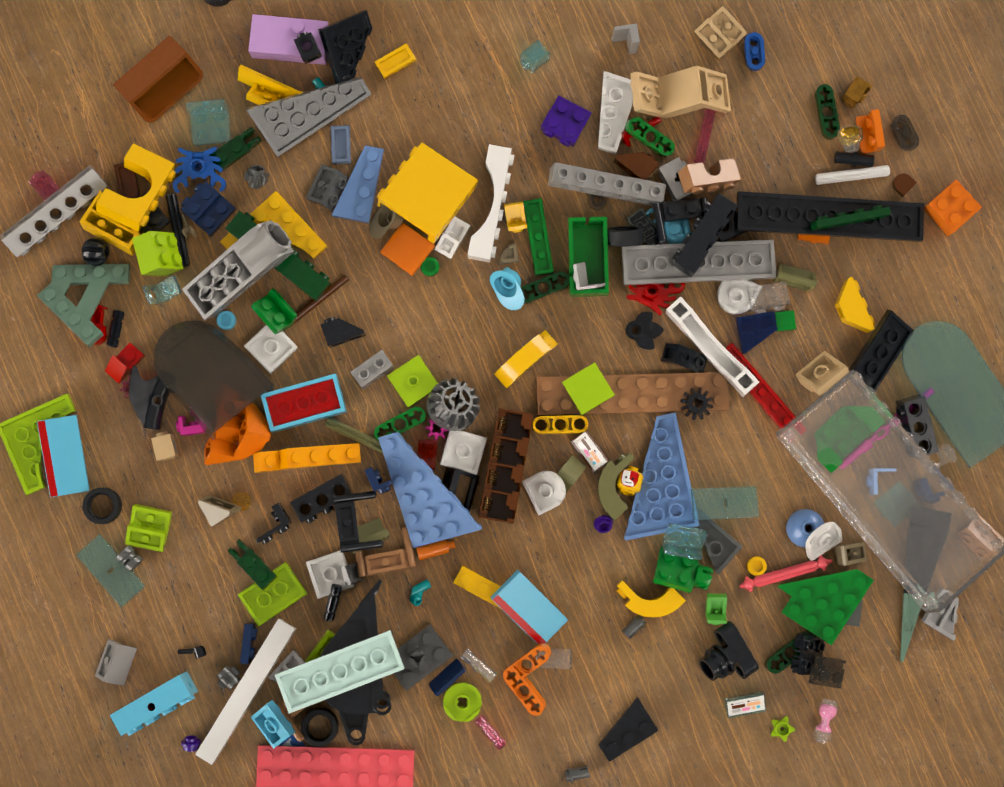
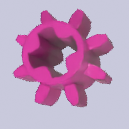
[425,419,448,441]

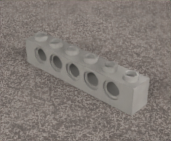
[548,162,666,206]
[0,165,107,257]

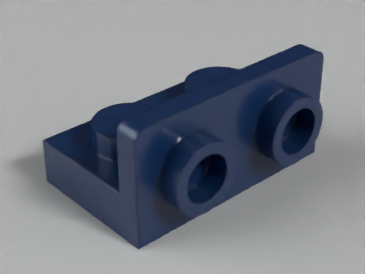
[364,467,393,494]

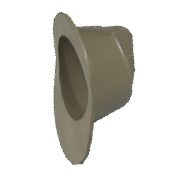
[369,204,403,239]

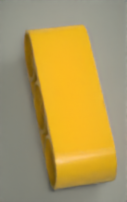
[532,415,588,435]

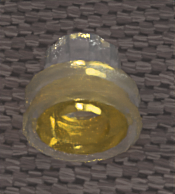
[838,125,863,152]

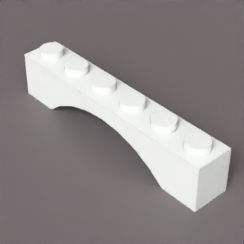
[468,144,514,262]
[666,297,759,397]

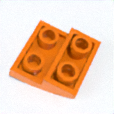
[380,222,435,276]

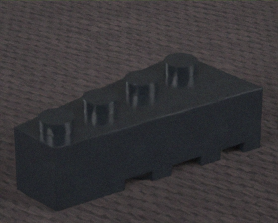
[672,193,739,277]

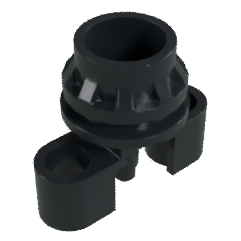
[699,621,759,681]

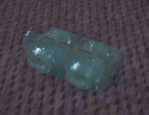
[662,523,707,560]

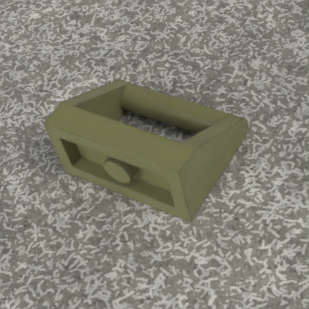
[773,263,817,292]

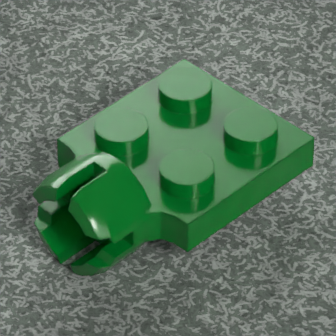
[653,546,713,593]

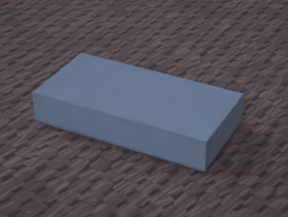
[331,125,351,165]

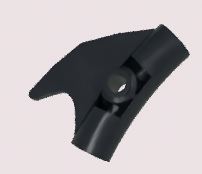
[128,366,177,430]

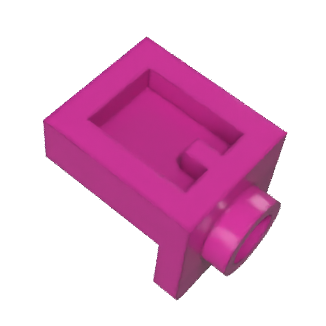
[176,416,207,436]

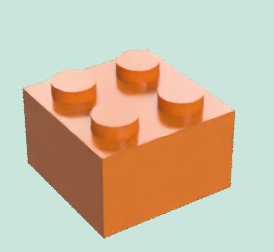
[924,179,982,236]

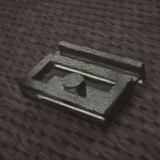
[808,655,846,689]

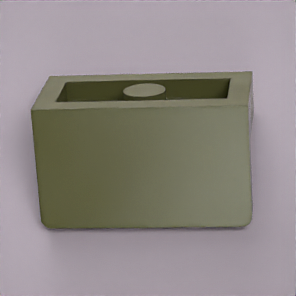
[352,518,389,554]

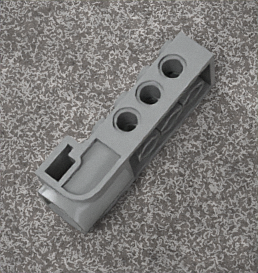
[182,220,294,320]

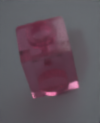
[29,170,60,201]

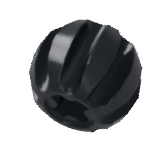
[82,237,110,266]

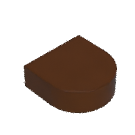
[893,173,917,197]

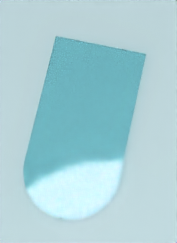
[902,321,1004,468]

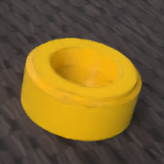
[746,556,767,576]

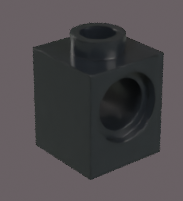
[294,32,323,64]

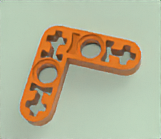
[503,643,551,716]

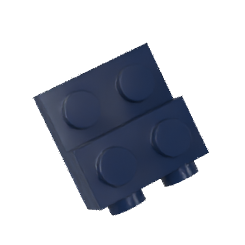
[180,182,236,237]

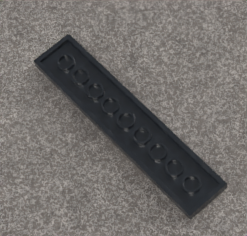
[736,191,924,242]

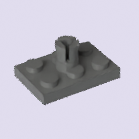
[393,624,453,691]

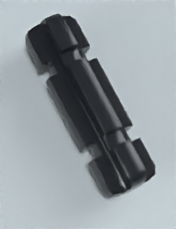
[107,310,124,348]
[324,584,342,622]

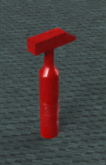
[621,117,661,147]

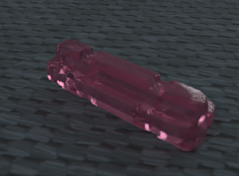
[475,715,506,750]

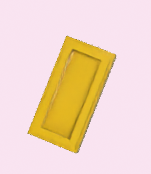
[374,43,416,79]

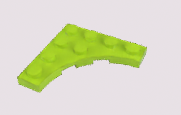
[0,394,77,495]

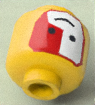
[616,466,643,496]

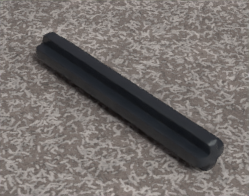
[166,193,190,267]

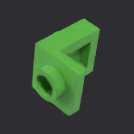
[705,593,727,625]

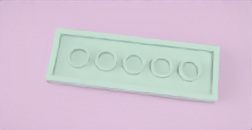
[275,630,405,714]

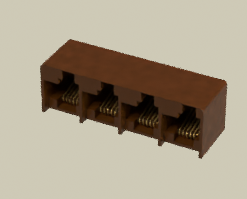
[479,408,533,524]

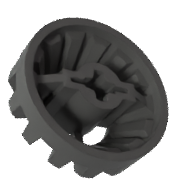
[427,378,480,431]

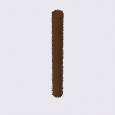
[293,274,349,325]

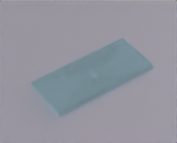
[691,486,759,520]
[76,534,145,607]

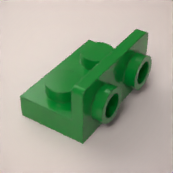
[251,288,297,335]

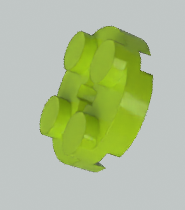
[443,682,482,722]

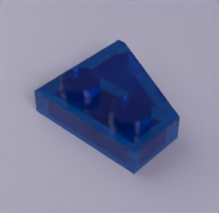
[735,311,778,354]

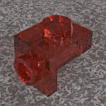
[417,439,438,471]

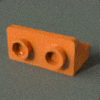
[855,109,885,154]

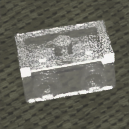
[747,281,790,315]

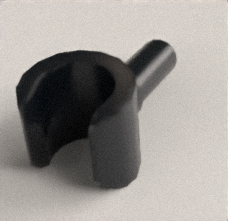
[178,646,206,659]

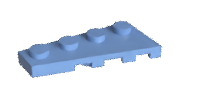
[332,146,384,224]

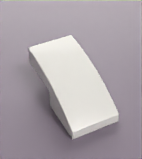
[434,216,471,259]

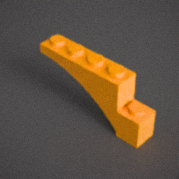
[253,443,361,473]

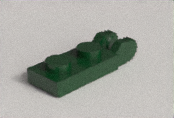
[210,127,262,170]
[228,539,277,590]

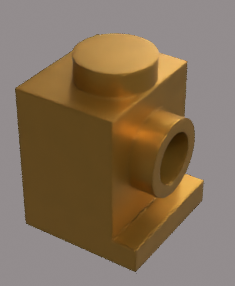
[841,76,873,108]

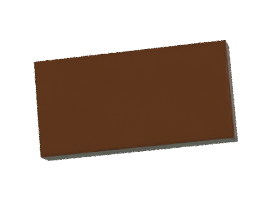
[114,163,141,199]

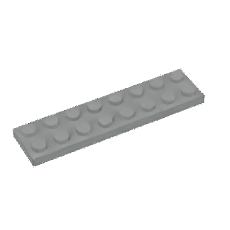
[621,240,776,285]

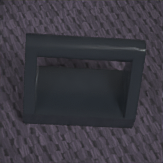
[442,467,480,512]

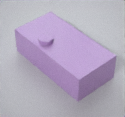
[248,14,329,65]

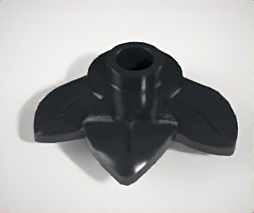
[626,312,664,350]

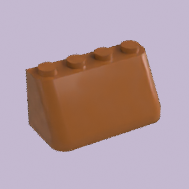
[113,35,203,122]

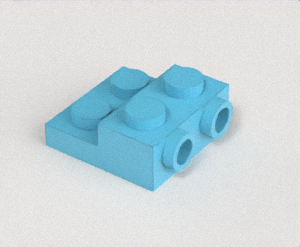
[251,700,296,749]

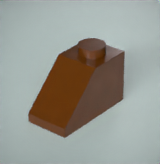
[613,152,658,180]

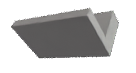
[611,23,640,55]
[95,639,137,686]

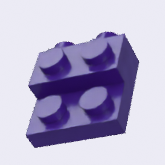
[541,95,592,147]

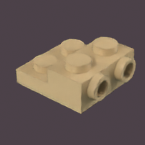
[795,351,850,396]

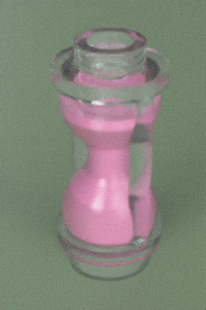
[812,698,839,744]

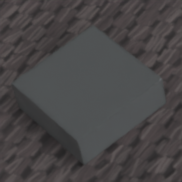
[340,563,363,586]

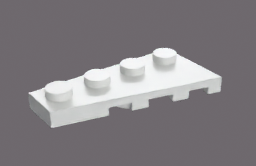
[598,71,633,155]

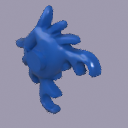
[173,147,226,193]

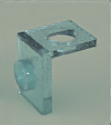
[142,275,182,304]

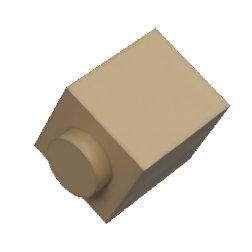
[151,431,179,462]

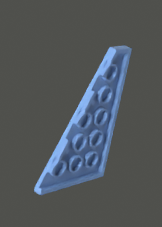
[624,412,699,541]
[378,432,482,548]

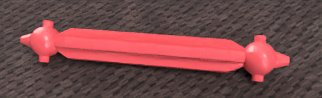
[739,555,832,592]

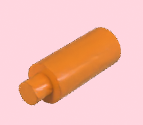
[416,539,456,561]

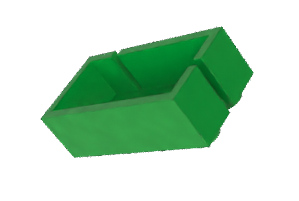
[568,217,609,297]

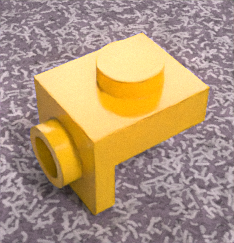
[504,202,527,233]

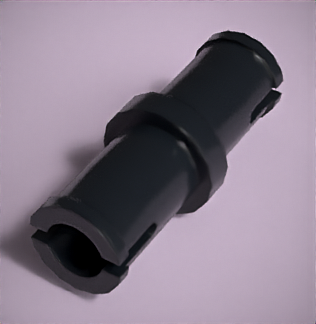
[834,151,875,167]

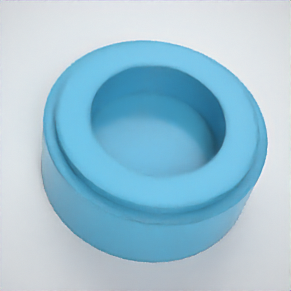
[216,311,237,330]

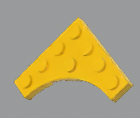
[220,191,328,259]

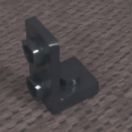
[660,343,707,373]
[255,503,292,544]

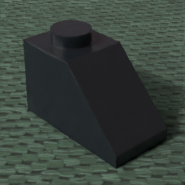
[320,317,366,348]

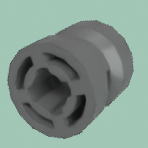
[116,545,143,572]

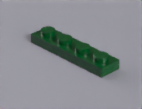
[810,205,891,231]

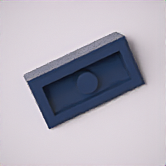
[429,659,466,697]

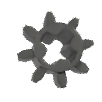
[244,165,269,189]
[217,666,241,690]

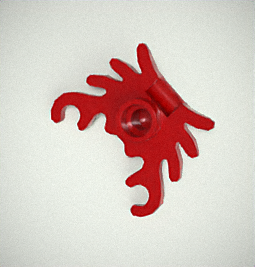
[626,283,685,316]

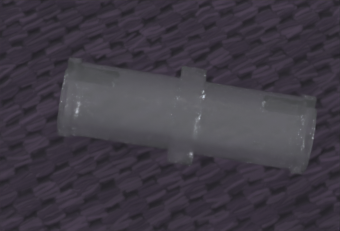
[460,648,498,683]

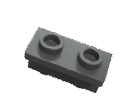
[306,165,348,211]

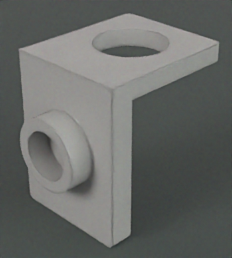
[573,262,606,290]

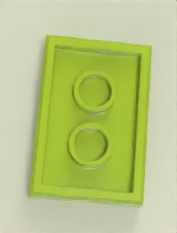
[237,562,308,627]

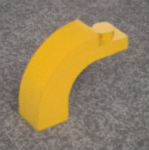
[494,330,558,388]
[616,580,686,617]

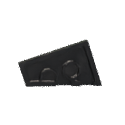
[598,697,658,762]

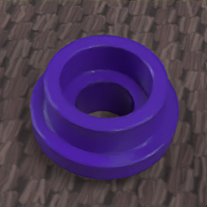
[593,515,613,533]
[181,735,201,752]

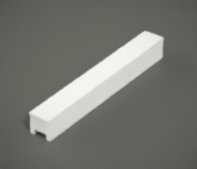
[195,618,297,765]

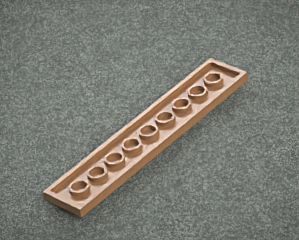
[536,372,729,416]

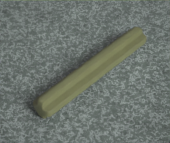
[325,417,383,454]

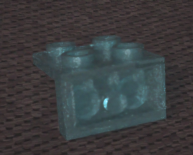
[186,99,231,146]

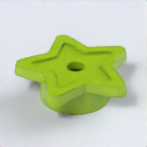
[771,716,795,742]

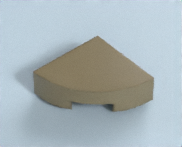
[500,243,519,265]

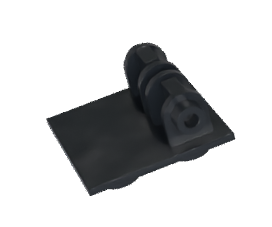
[791,633,825,676]

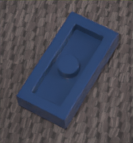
[240,623,258,664]

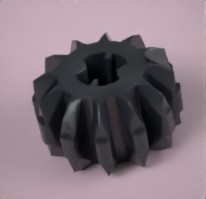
[680,387,713,420]

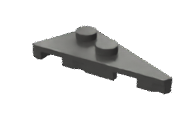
[695,506,743,575]

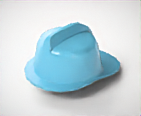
[490,267,525,310]

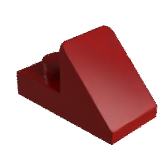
[105,343,145,384]

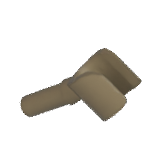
[180,214,197,240]

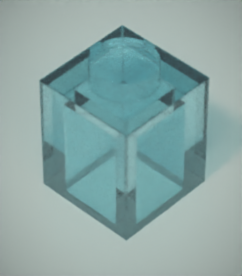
[520,40,550,73]

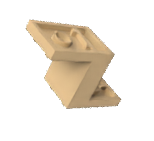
[630,65,731,119]

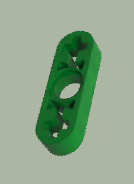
[625,117,675,157]
[374,407,426,440]

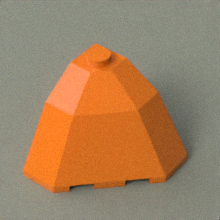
[204,385,271,465]

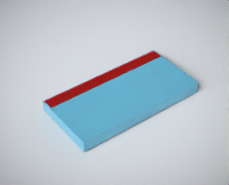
[37,415,90,497]
[490,570,568,644]

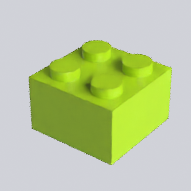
[132,231,183,276]

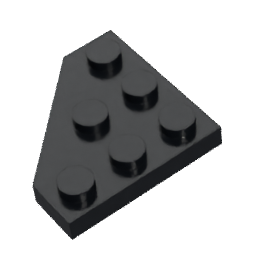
[318,10,372,84]

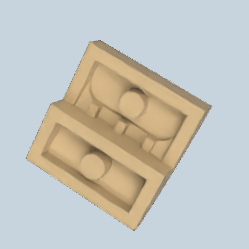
[694,6,748,59]

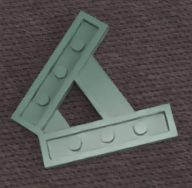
[37,264,131,348]

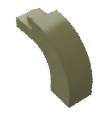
[597,453,635,521]

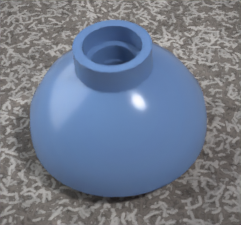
[786,509,825,547]

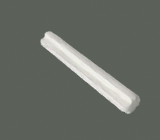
[815,165,890,185]

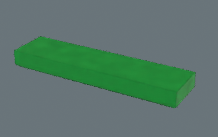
[523,198,554,276]

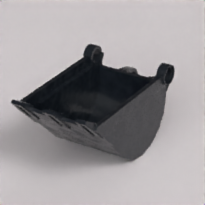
[320,579,391,746]

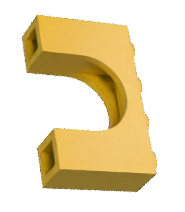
[96,143,176,232]

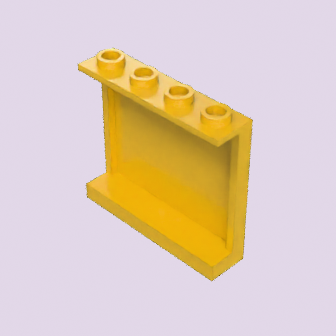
[377,143,478,244]

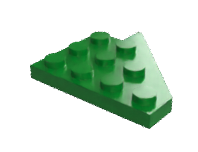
[778,569,874,646]

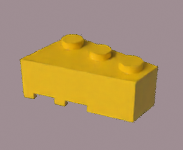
[79,191,140,256]

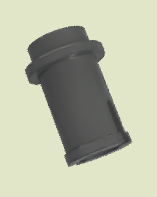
[622,614,646,639]
[564,765,590,783]

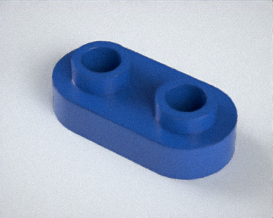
[744,32,765,71]

